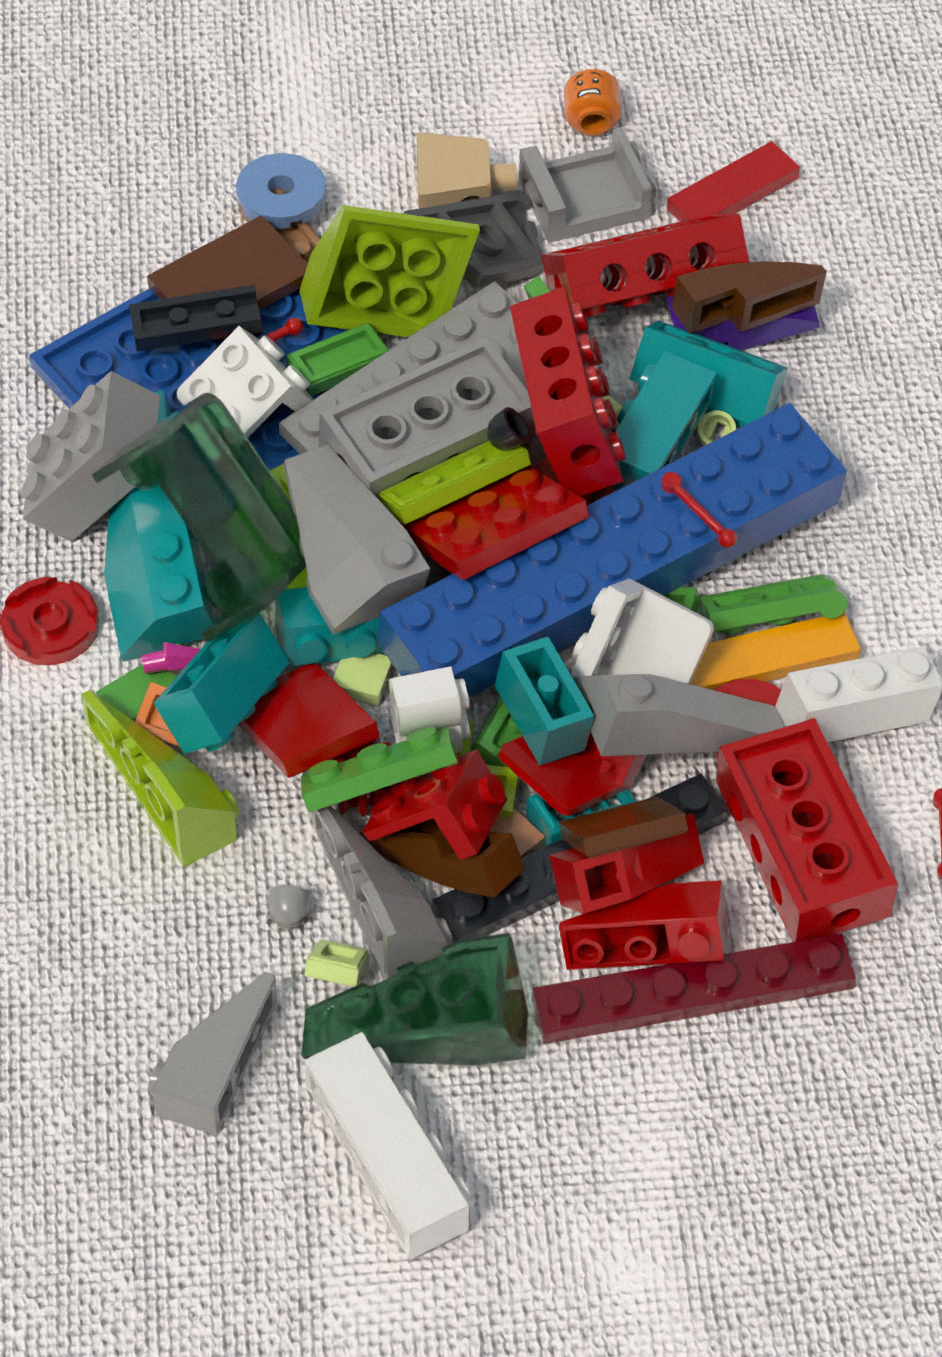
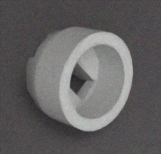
[268,885,311,929]

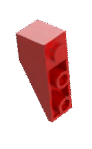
[549,813,704,914]
[559,880,728,970]

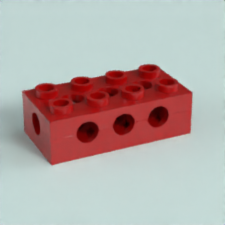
[541,214,749,317]
[510,287,627,496]
[715,718,898,942]

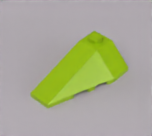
[81,690,240,868]

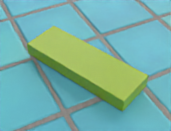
[378,440,531,525]

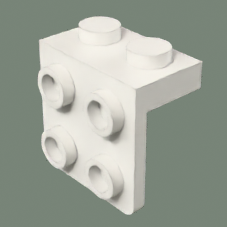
[177,326,314,453]
[571,578,714,684]

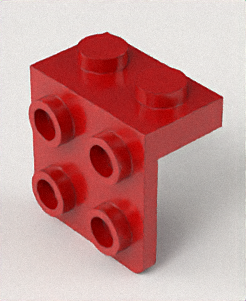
[498,731,646,816]
[363,749,507,860]

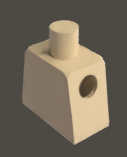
[416,133,517,208]

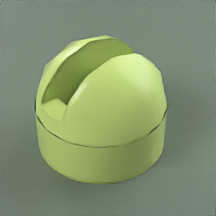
[698,410,736,446]

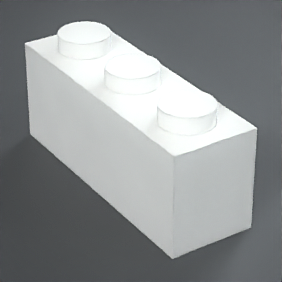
[775,646,942,742]

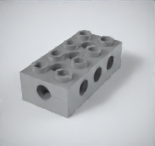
[318,336,535,500]

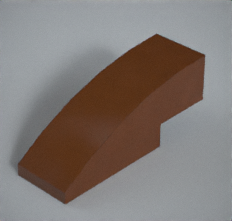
[672,261,827,334]
[359,818,525,897]

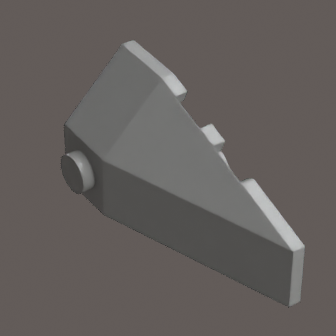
[284,445,430,634]
[573,674,785,756]
[312,805,453,992]

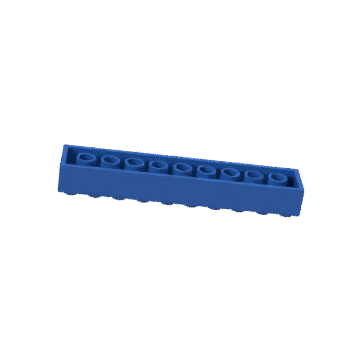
[378,403,847,698]

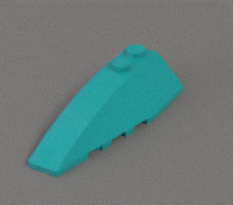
[104,390,217,662]

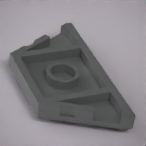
[403,191,543,288]

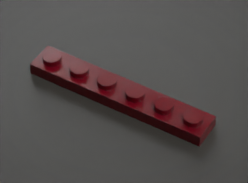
[532,933,856,1044]

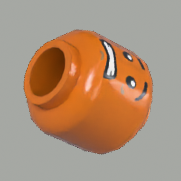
[564,69,622,136]

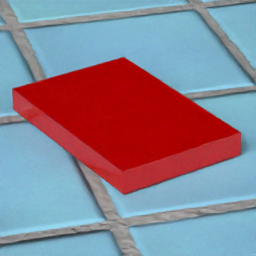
[238,663,380,778]

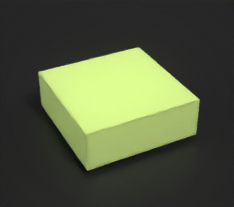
[333,653,393,706]
[304,939,370,987]

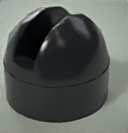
[487,407,530,451]

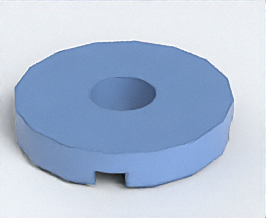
[236,153,326,229]

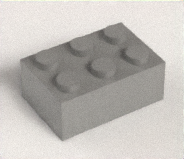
[22,371,160,542]

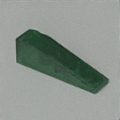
[301,933,528,1065]

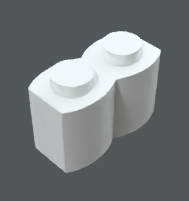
[389,666,470,754]

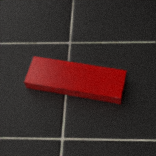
[667,141,800,221]

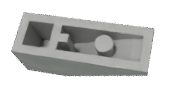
[148,972,278,1136]

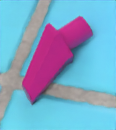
[141,643,200,675]

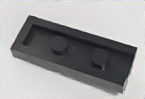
[129,285,263,352]

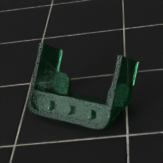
[92,393,306,642]

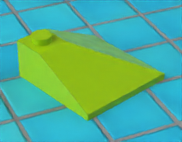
[300,205,480,337]

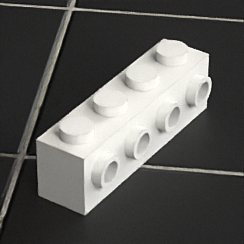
[304,1032,473,1260]

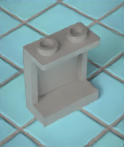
[519,127,656,243]

